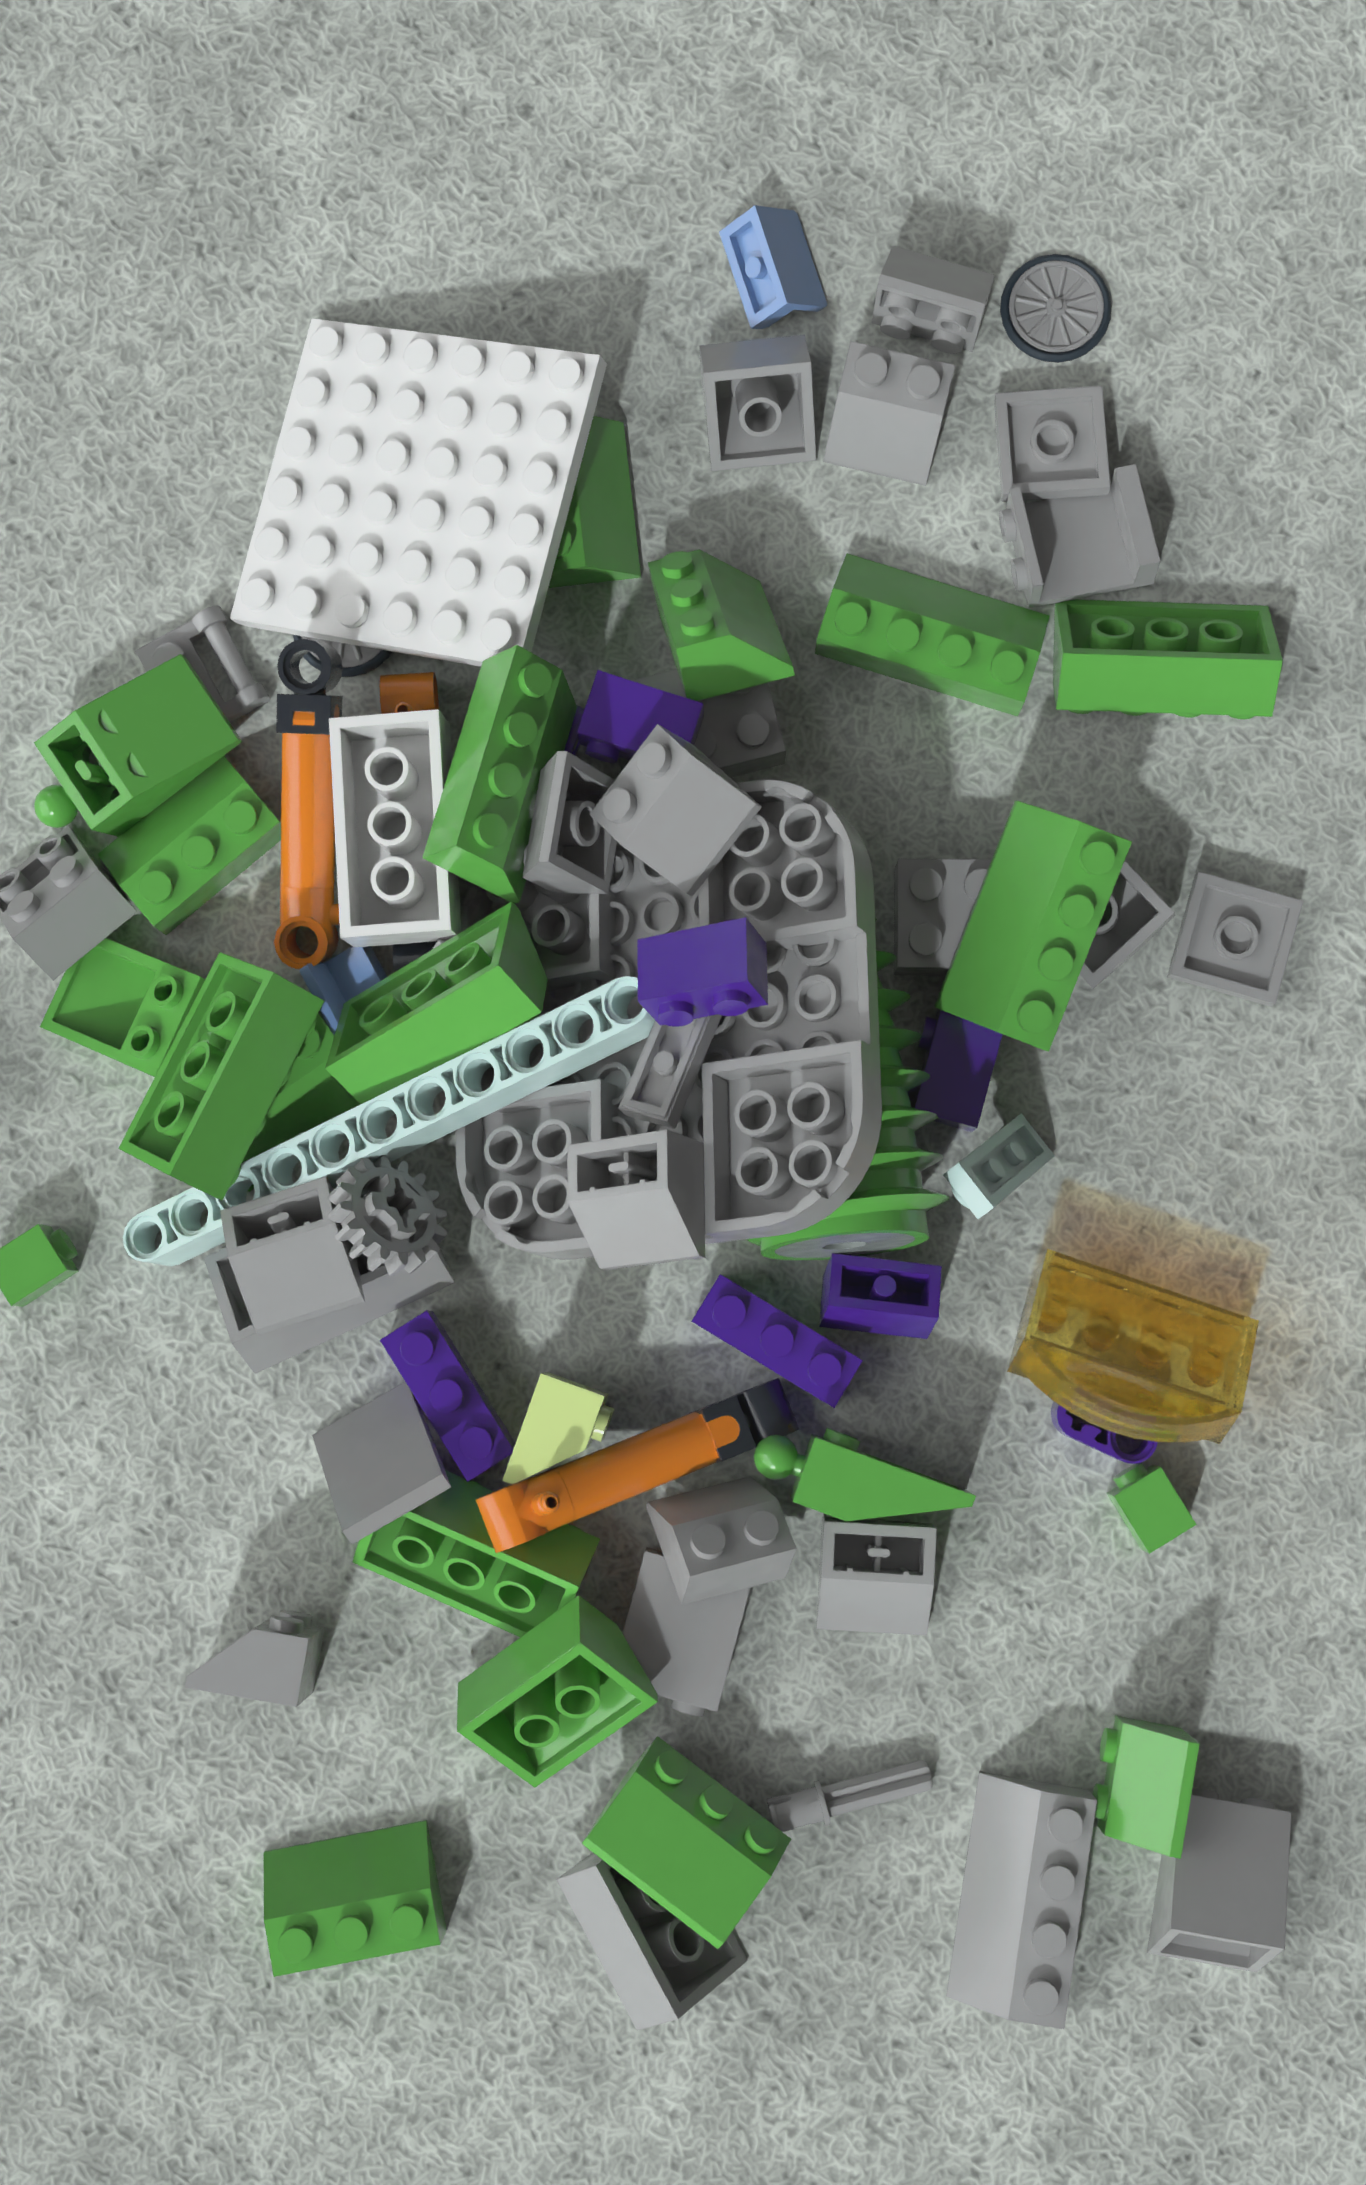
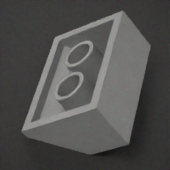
[556,1853,748,2031]

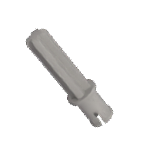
[767,1760,933,1832]

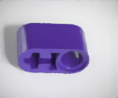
[1051,1389,1158,1464]

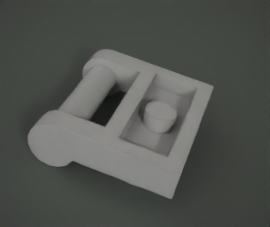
[135,605,270,723]

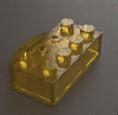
[1007,1249,1259,1444]

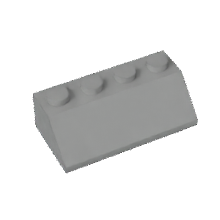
[203,1188,455,1374]
[946,1772,1097,2029]

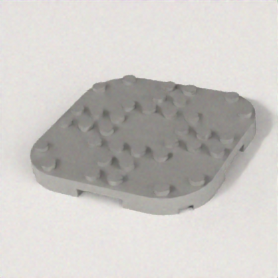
[456,780,882,1260]

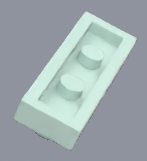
[943,1113,1055,1219]

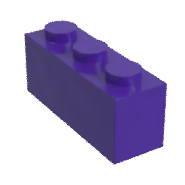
[691,1274,863,1408]
[380,1310,516,1482]

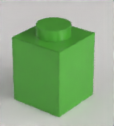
[0,1224,79,1307]
[1106,1462,1197,1554]

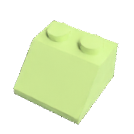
[502,1372,614,1484]

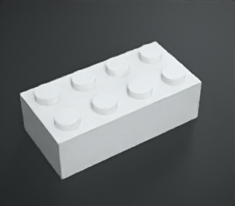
[329,709,462,947]

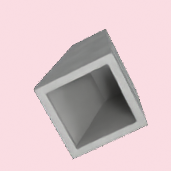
[1147,1789,1291,1972]

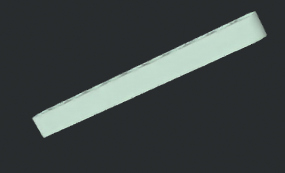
[123,976,655,1266]

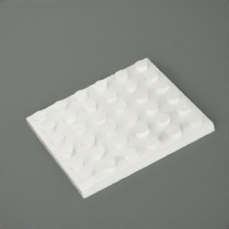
[230,318,607,667]

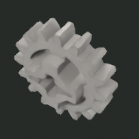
[328,1155,447,1276]

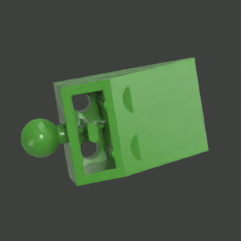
[34,654,242,837]
[40,938,226,1077]
[754,1428,976,1521]

